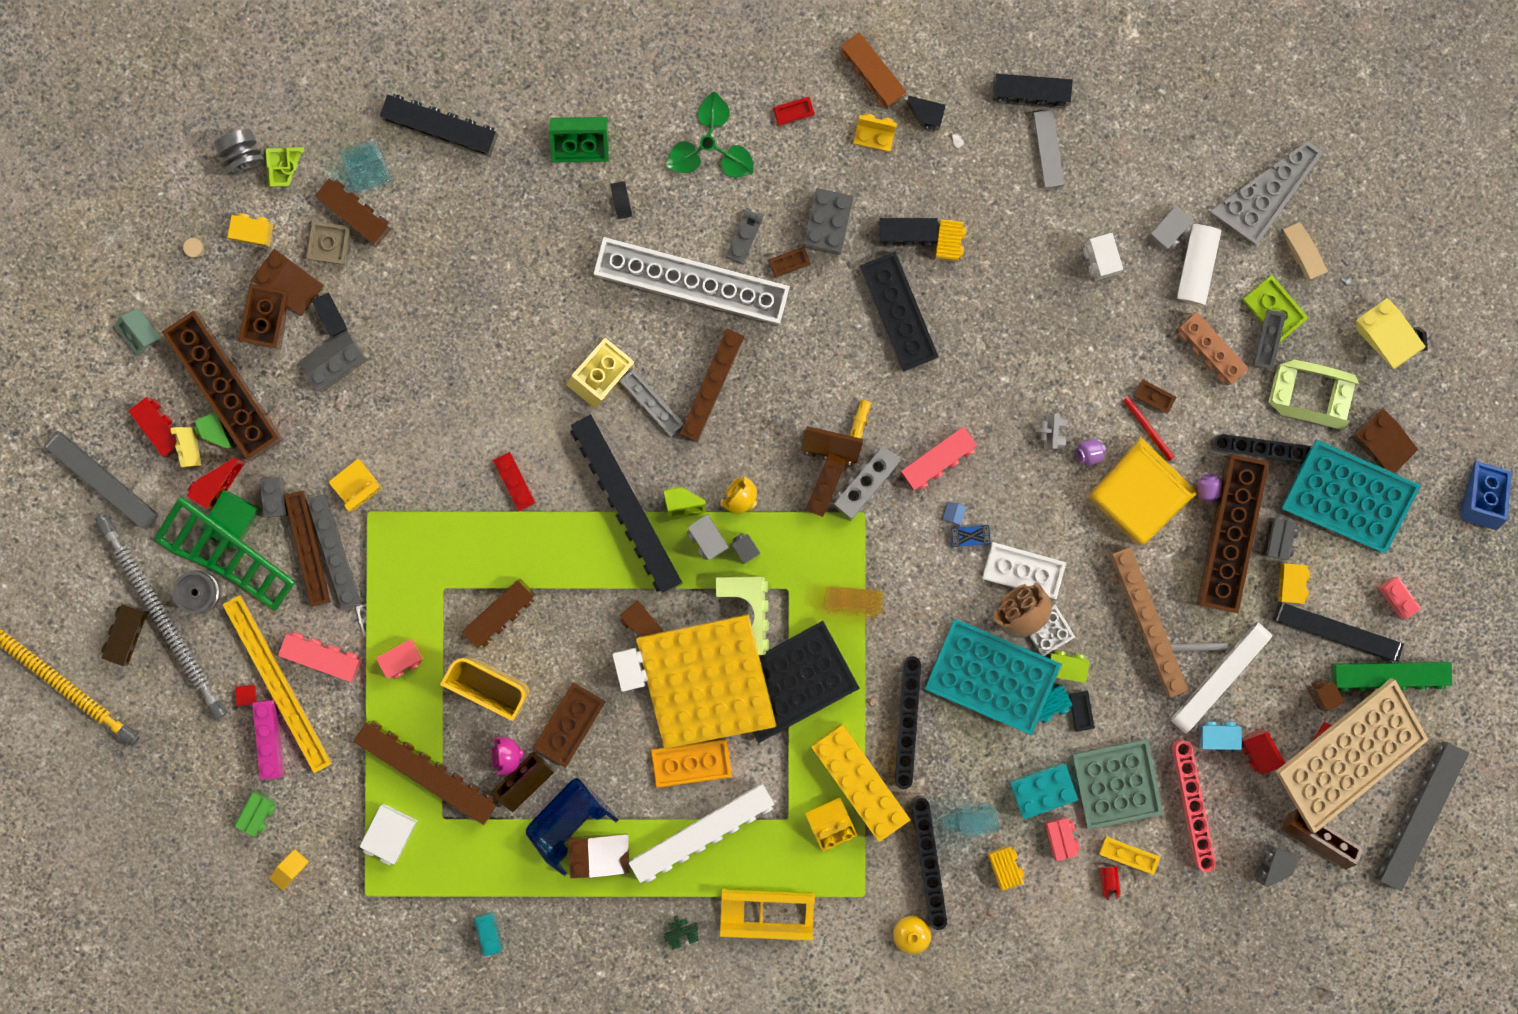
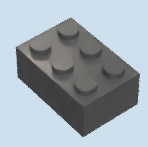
[803,188,853,255]

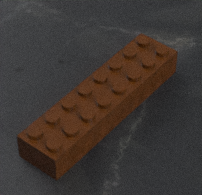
[162,311,284,461]
[1196,454,1270,613]

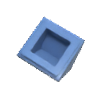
[943,501,966,525]

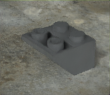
[1255,844,1299,887]

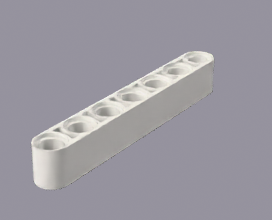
[1170,622,1272,734]

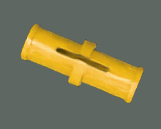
[849,400,872,438]

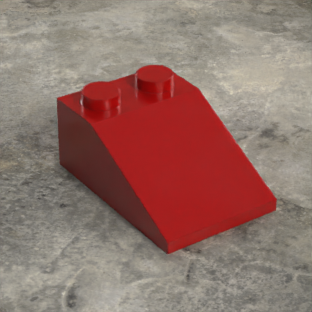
[187,458,247,509]

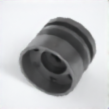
[214,129,264,176]

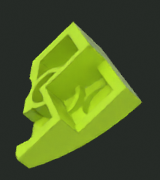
[264,147,304,188]

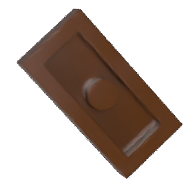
[1133,379,1177,414]

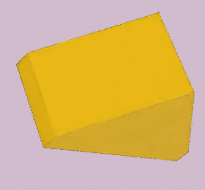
[269,849,309,891]

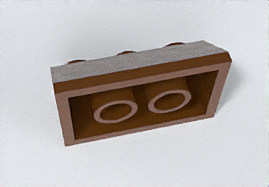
[801,426,863,466]

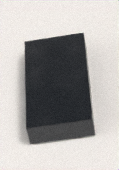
[1069,690,1095,732]

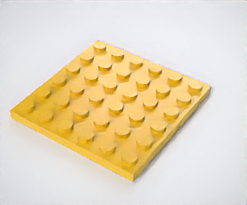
[636,614,776,749]

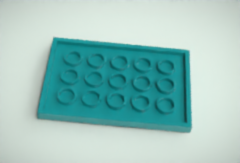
[1281,438,1421,554]
[925,619,1062,735]

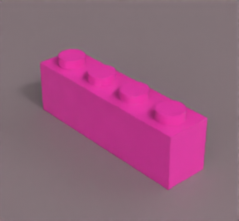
[252,700,284,780]

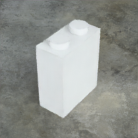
[360,803,418,865]

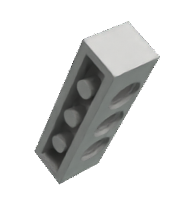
[833,446,901,521]

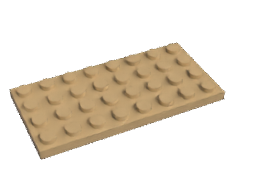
[1275,678,1428,833]

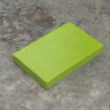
[1242,275,1309,342]

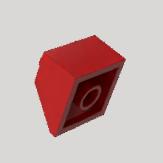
[1241,728,1285,775]

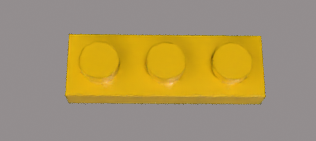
[1099,836,1160,875]

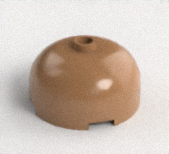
[993,583,1052,638]

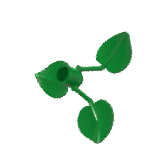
[666,92,754,178]

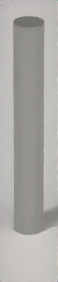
[1170,642,1228,651]

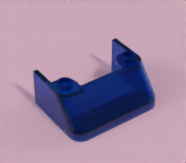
[526,778,619,876]

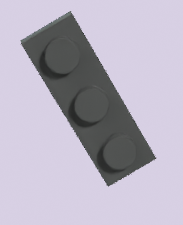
[1254,309,1286,370]

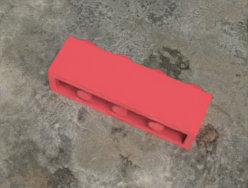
[900,427,977,491]
[278,631,362,682]

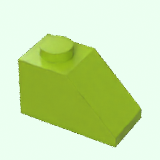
[664,487,706,519]

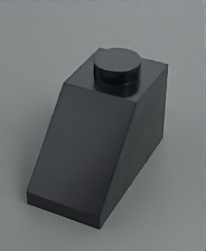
[907,96,946,132]

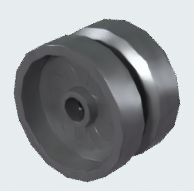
[172,571,222,614]

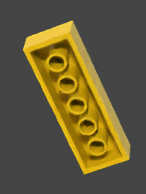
[811,724,910,842]

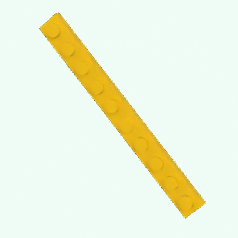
[222,595,332,773]

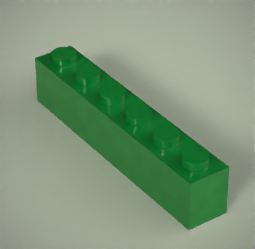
[1331,662,1452,691]

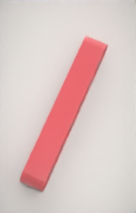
[1172,740,1215,872]

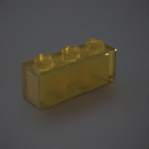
[824,587,884,618]

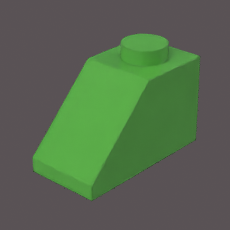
[194,412,235,449]

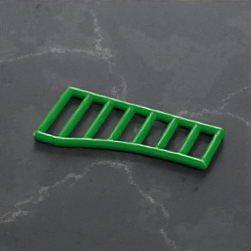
[154,497,295,611]

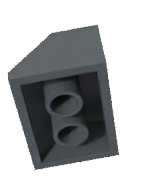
[299,329,368,393]

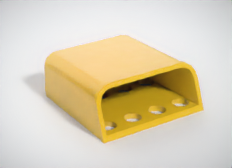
[1088,436,1197,545]
[440,657,529,721]

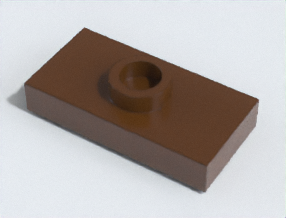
[768,247,811,278]

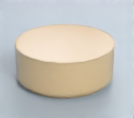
[183,238,204,258]

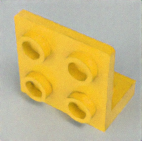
[853,113,897,153]
[329,459,382,512]

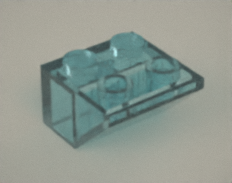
[340,140,392,193]

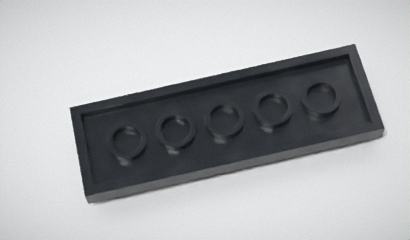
[860,251,939,372]

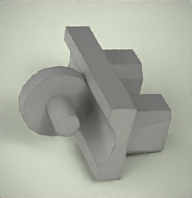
[1036,414,1067,449]

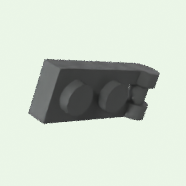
[726,208,764,265]

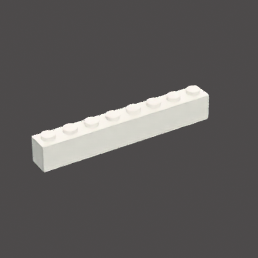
[629,783,774,883]

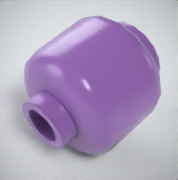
[1076,439,1106,466]
[1197,474,1222,503]

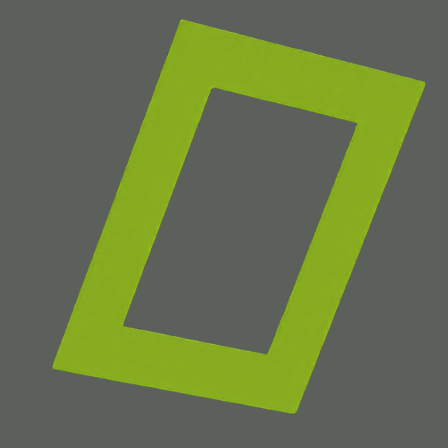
[365,511,866,897]

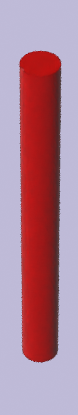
[1123,396,1175,461]

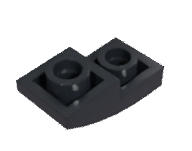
[311,292,347,337]

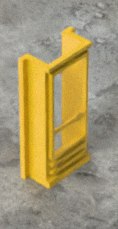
[720,889,815,941]

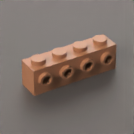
[1177,312,1249,385]

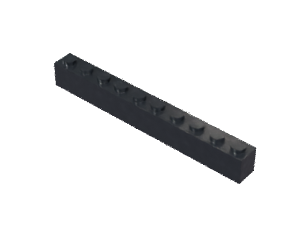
[570,414,683,595]

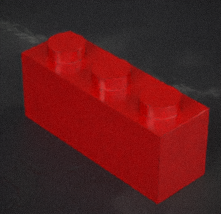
[128,397,177,458]

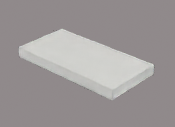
[982,542,1066,599]

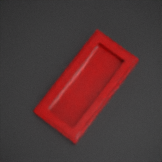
[773,97,815,127]

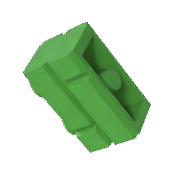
[234,790,276,837]

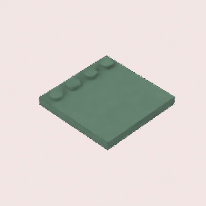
[1072,738,1163,830]

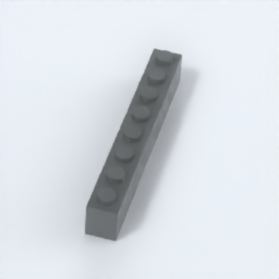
[1376,741,1469,892]

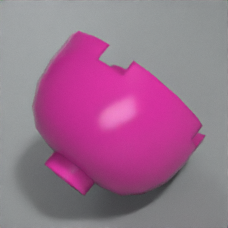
[491,737,523,776]

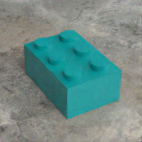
[1008,762,1078,820]

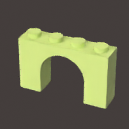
[716,577,769,655]

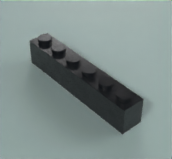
[380,94,498,157]

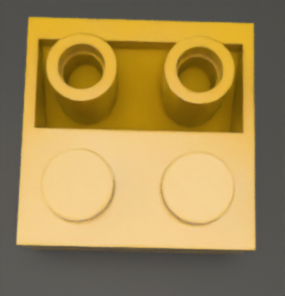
[805,798,858,852]

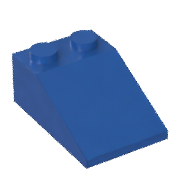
[1461,461,1512,530]

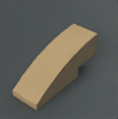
[1282,222,1328,281]

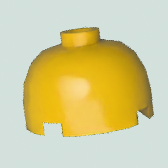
[721,475,757,514]
[893,915,931,955]

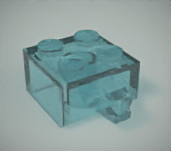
[942,802,999,836]

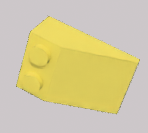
[1356,298,1425,370]
[566,338,634,409]

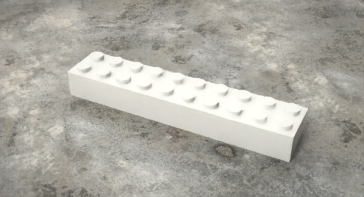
[594,237,790,326]

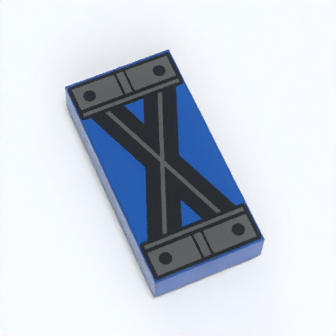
[950,525,991,547]

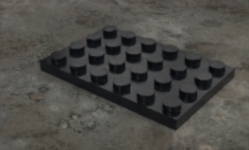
[753,620,860,744]

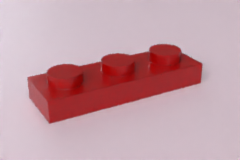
[493,452,536,512]

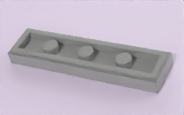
[1033,110,1064,189]
[619,369,684,437]

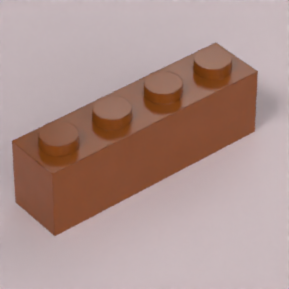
[840,32,907,110]

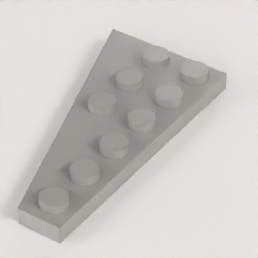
[1209,141,1323,246]

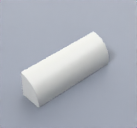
[1177,224,1221,305]

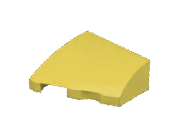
[171,427,201,468]

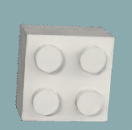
[1083,233,1123,281]
[613,647,648,692]

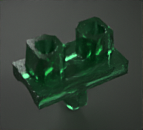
[663,915,699,950]

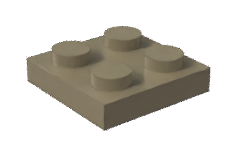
[306,221,351,265]

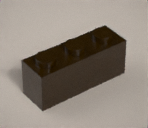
[101,604,149,666]
[492,751,554,813]

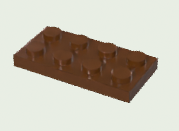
[533,682,606,768]

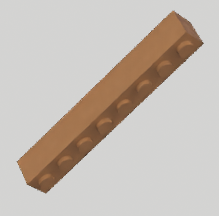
[1109,547,1189,697]

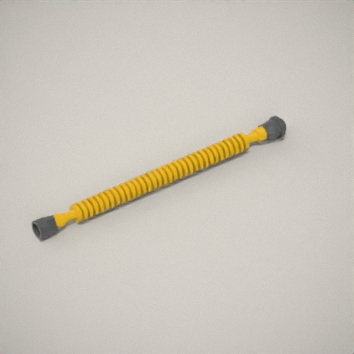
[0,628,140,747]

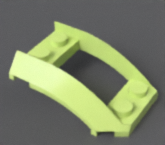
[1268,360,1359,430]

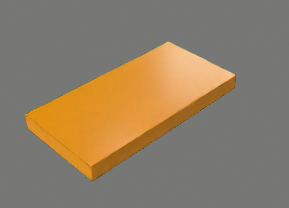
[651,739,732,788]

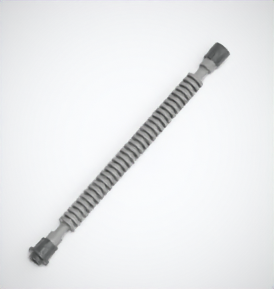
[93,514,228,721]

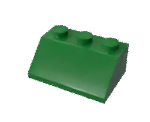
[549,117,609,163]

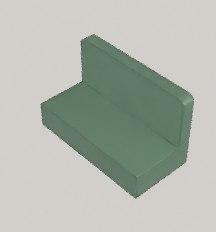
[114,309,161,356]

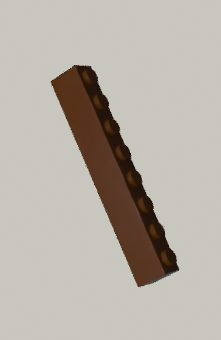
[353,720,498,825]

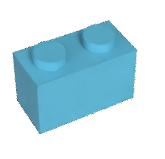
[1199,721,1242,750]

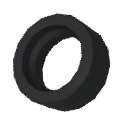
[610,181,633,220]

